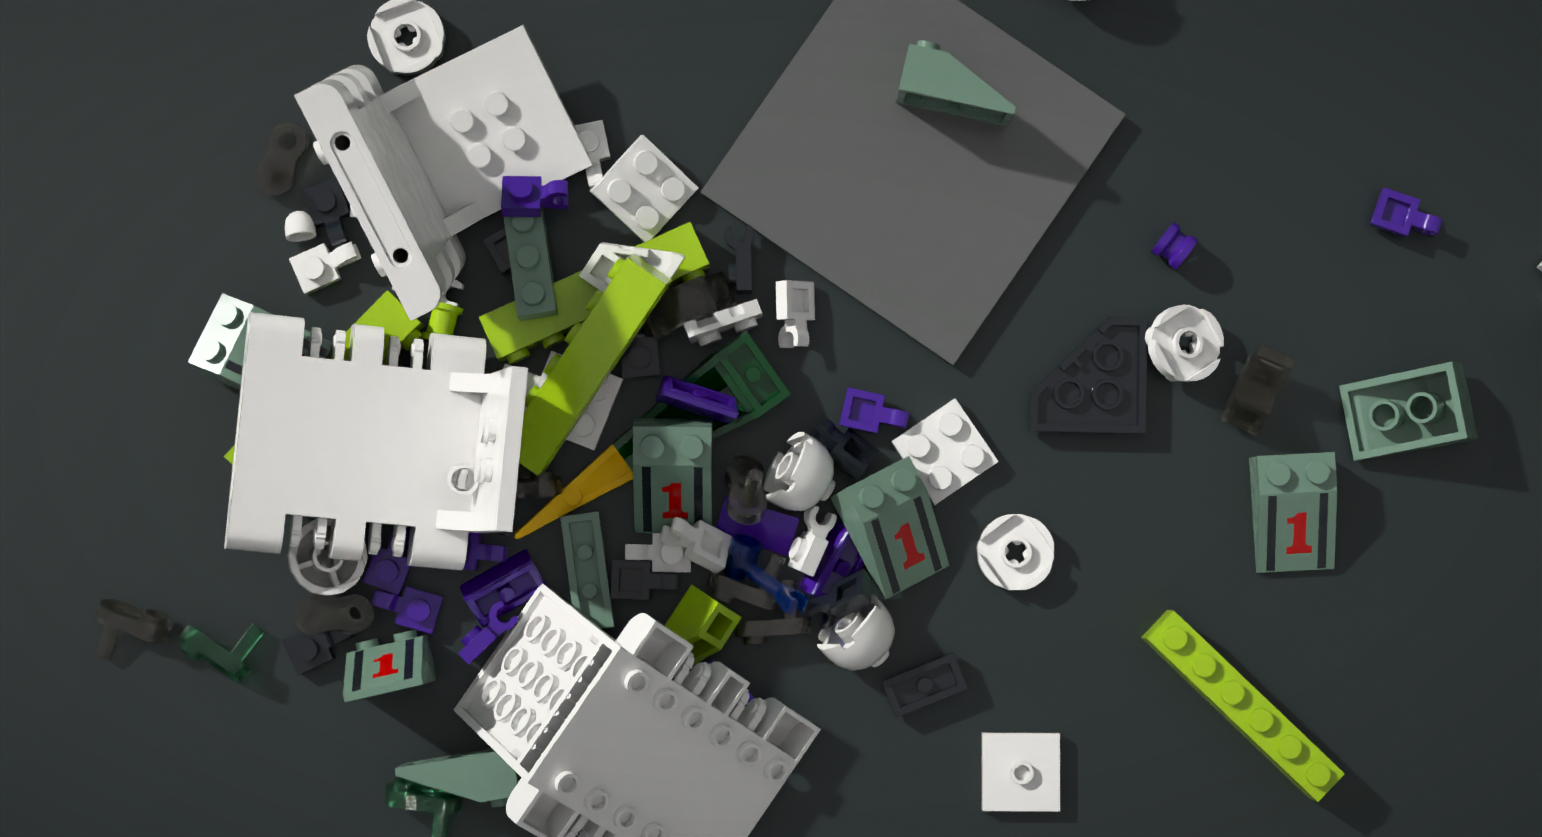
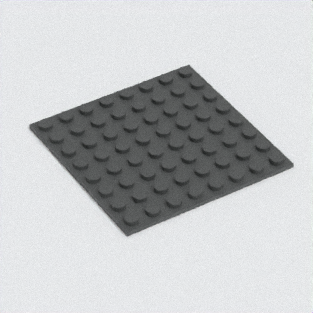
[700,0,1126,366]

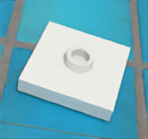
[982,732,1060,812]

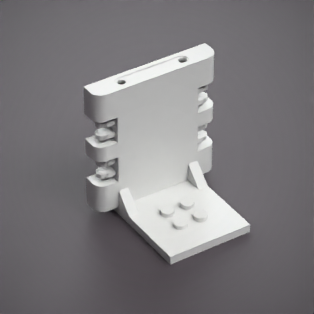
[294,24,593,321]
[224,312,528,570]
[454,583,821,837]

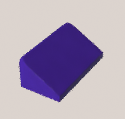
[655,375,739,423]
[716,496,799,556]
[799,521,864,597]
[460,549,547,627]

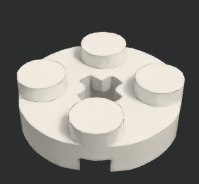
[367,0,446,76]
[1145,304,1224,382]
[977,514,1054,590]

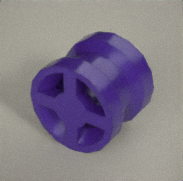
[1151,222,1198,270]

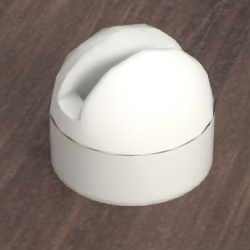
[284,211,317,242]
[447,463,479,495]

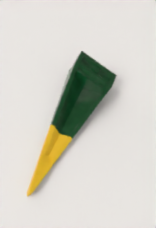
[514,331,791,539]

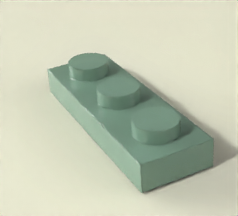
[504,208,558,321]
[560,511,615,629]

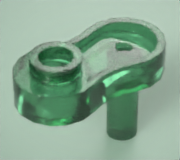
[178,624,264,683]
[384,777,463,837]

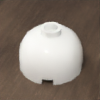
[763,432,835,511]
[287,519,368,596]
[817,594,895,671]

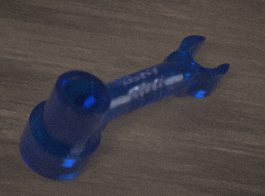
[724,533,809,615]

